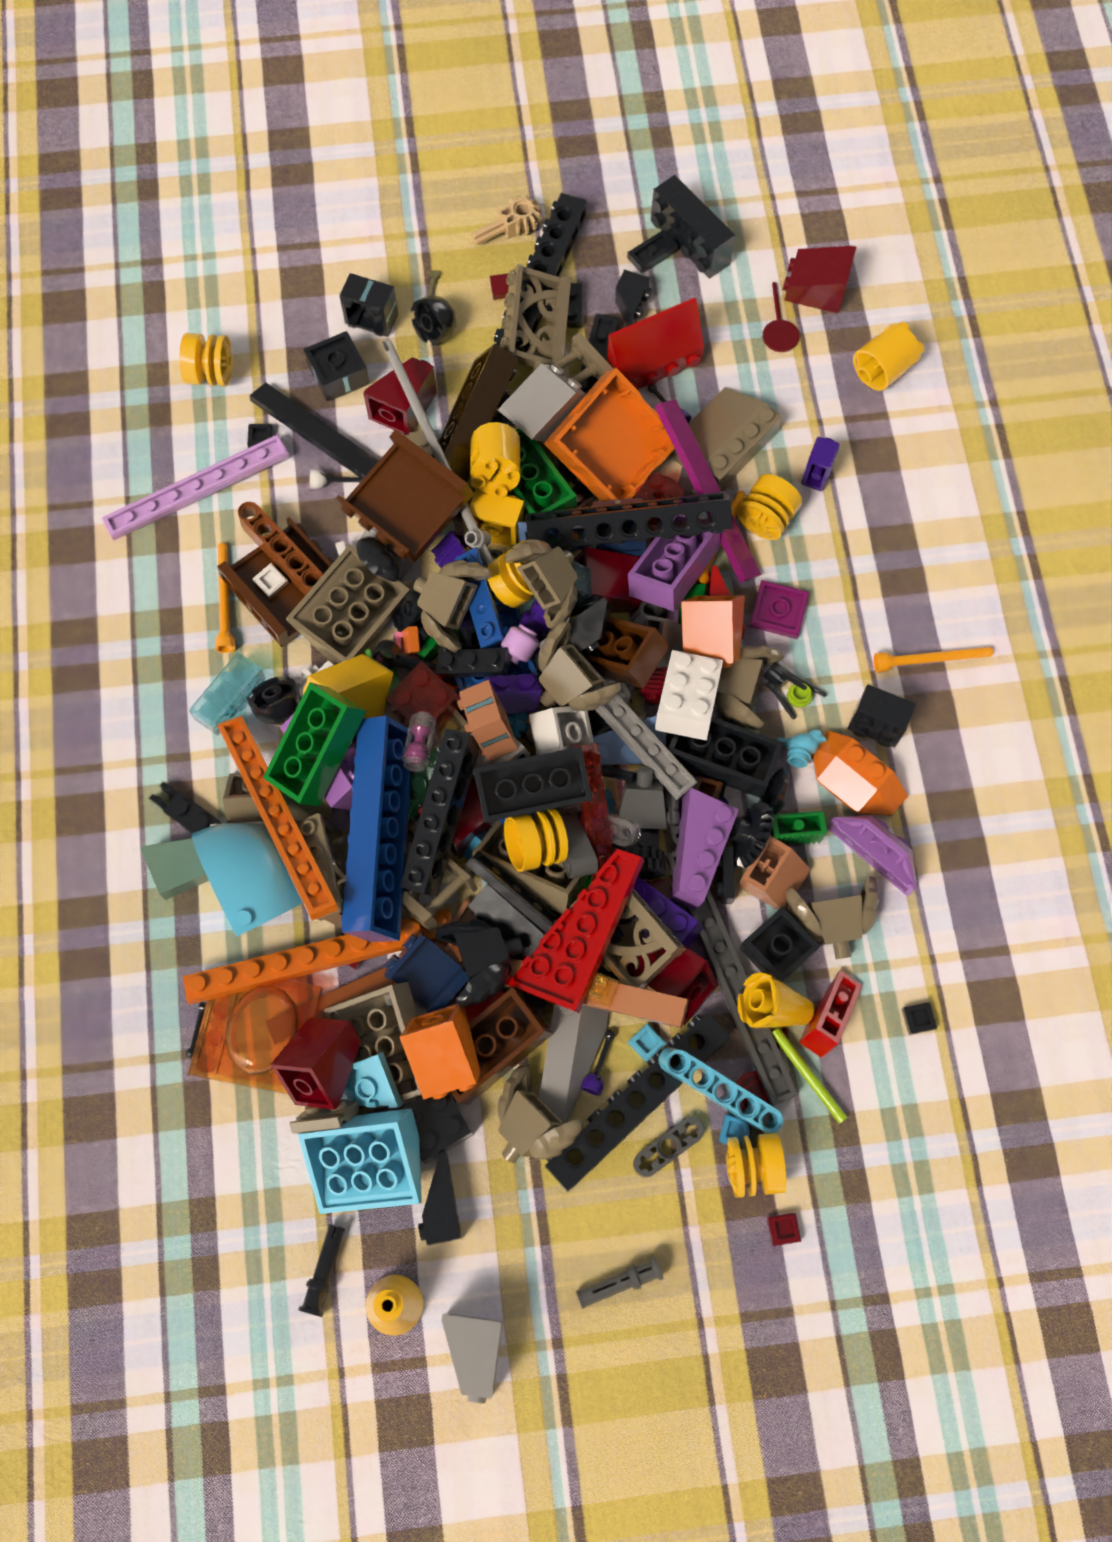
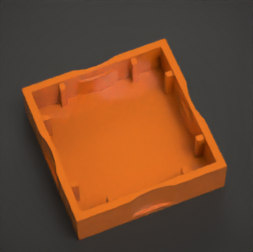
[544,368,675,501]

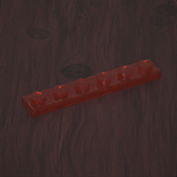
[573,743,614,882]

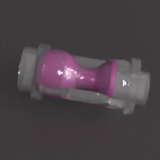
[402,712,437,772]

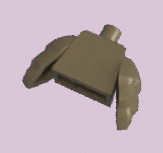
[505,539,577,630]
[414,560,492,652]
[538,620,621,711]
[715,646,784,730]
[786,875,880,959]
[498,1066,583,1163]

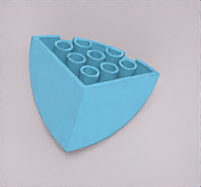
[191,823,303,937]

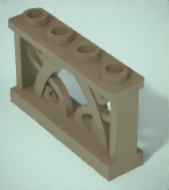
[500,263,571,367]
[297,813,350,935]
[563,888,686,989]

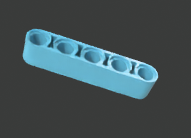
[659,1047,783,1133]

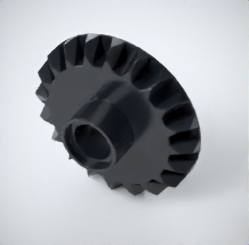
[729,801,773,868]

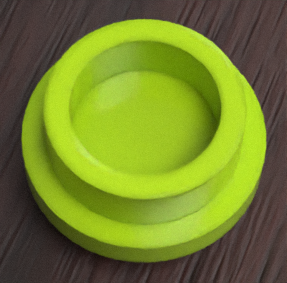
[787,683,813,708]

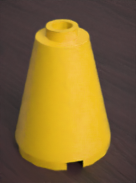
[738,972,814,1028]
[366,1275,424,1336]

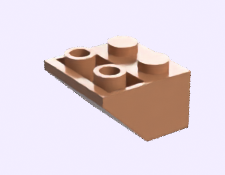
[738,836,811,910]

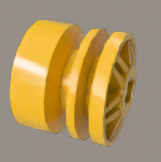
[179,333,233,387]
[736,474,802,541]
[487,540,534,608]
[504,808,568,872]
[726,1133,786,1198]

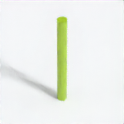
[772,1027,848,1124]

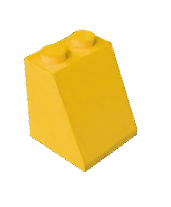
[303,654,394,719]

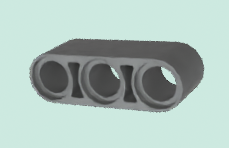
[560,812,598,879]

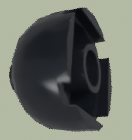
[411,295,456,346]
[247,677,301,725]

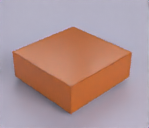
[402,626,420,656]

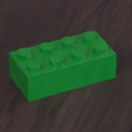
[507,428,577,520]
[263,682,366,806]

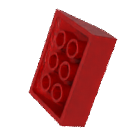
[607,297,704,390]

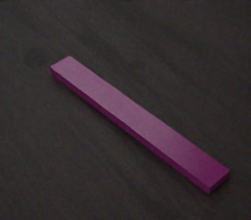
[655,400,761,583]

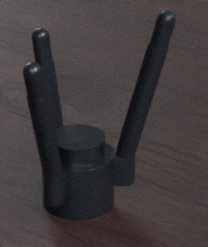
[764,662,827,720]

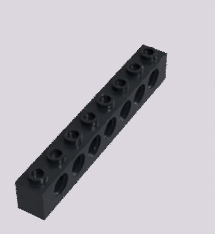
[494,193,587,352]
[526,492,732,550]
[545,1012,730,1193]

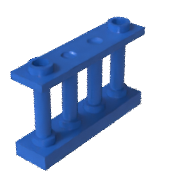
[455,547,521,649]

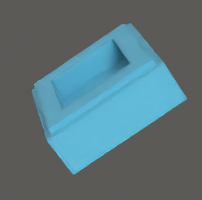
[628,1023,666,1063]

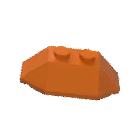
[812,730,908,816]

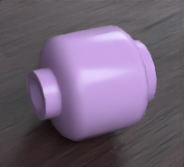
[501,624,539,664]

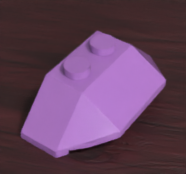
[827,816,917,897]

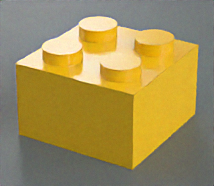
[469,488,525,548]

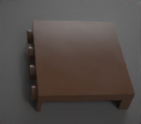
[336,429,474,563]
[217,517,334,647]

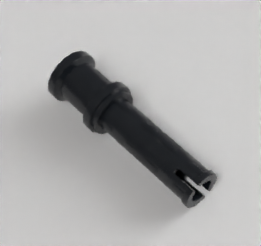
[298,1224,346,1318]

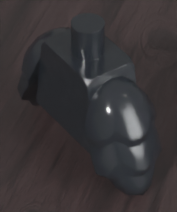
[434,919,524,1008]

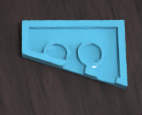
[342,1052,403,1108]

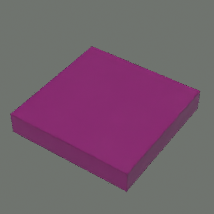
[749,580,809,639]

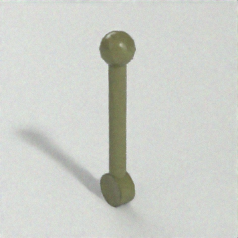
[427,270,440,296]

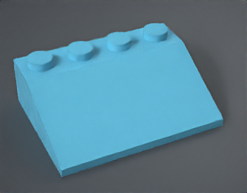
[297,1108,422,1214]

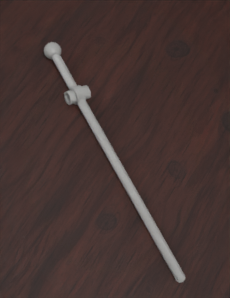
[382,338,504,604]

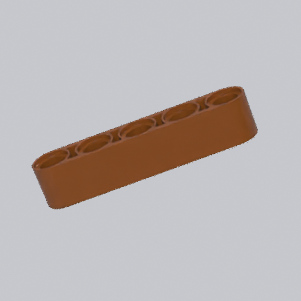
[238,501,323,595]

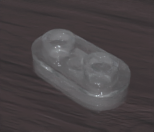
[591,812,641,846]

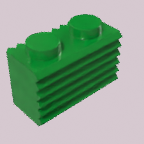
[770,810,827,846]

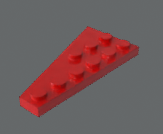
[506,849,645,1013]

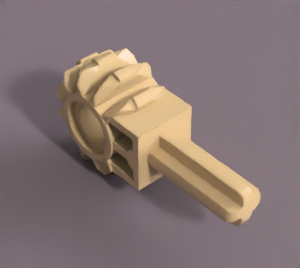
[471,195,542,245]

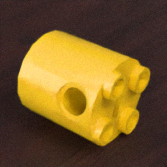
[853,322,924,391]
[470,422,520,497]

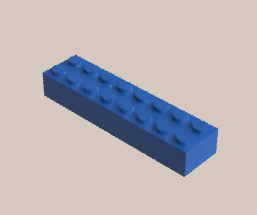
[341,716,414,942]

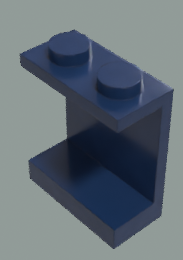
[384,931,468,1013]

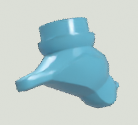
[777,729,827,768]

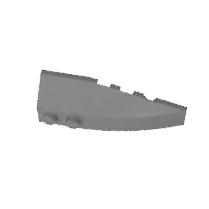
[539,976,609,1124]

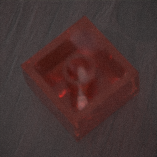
[386,661,461,739]

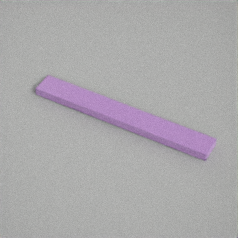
[102,434,290,541]

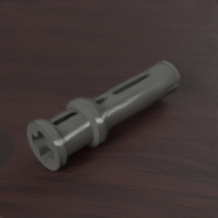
[576,1254,664,1309]

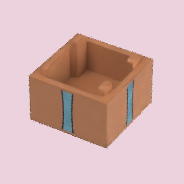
[457,680,518,762]

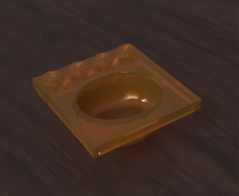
[188,967,323,1095]

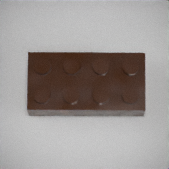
[570,613,670,688]
[450,988,553,1104]

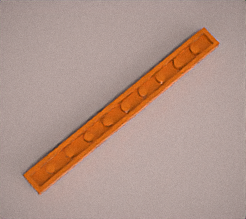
[217,715,338,921]
[182,909,452,1005]

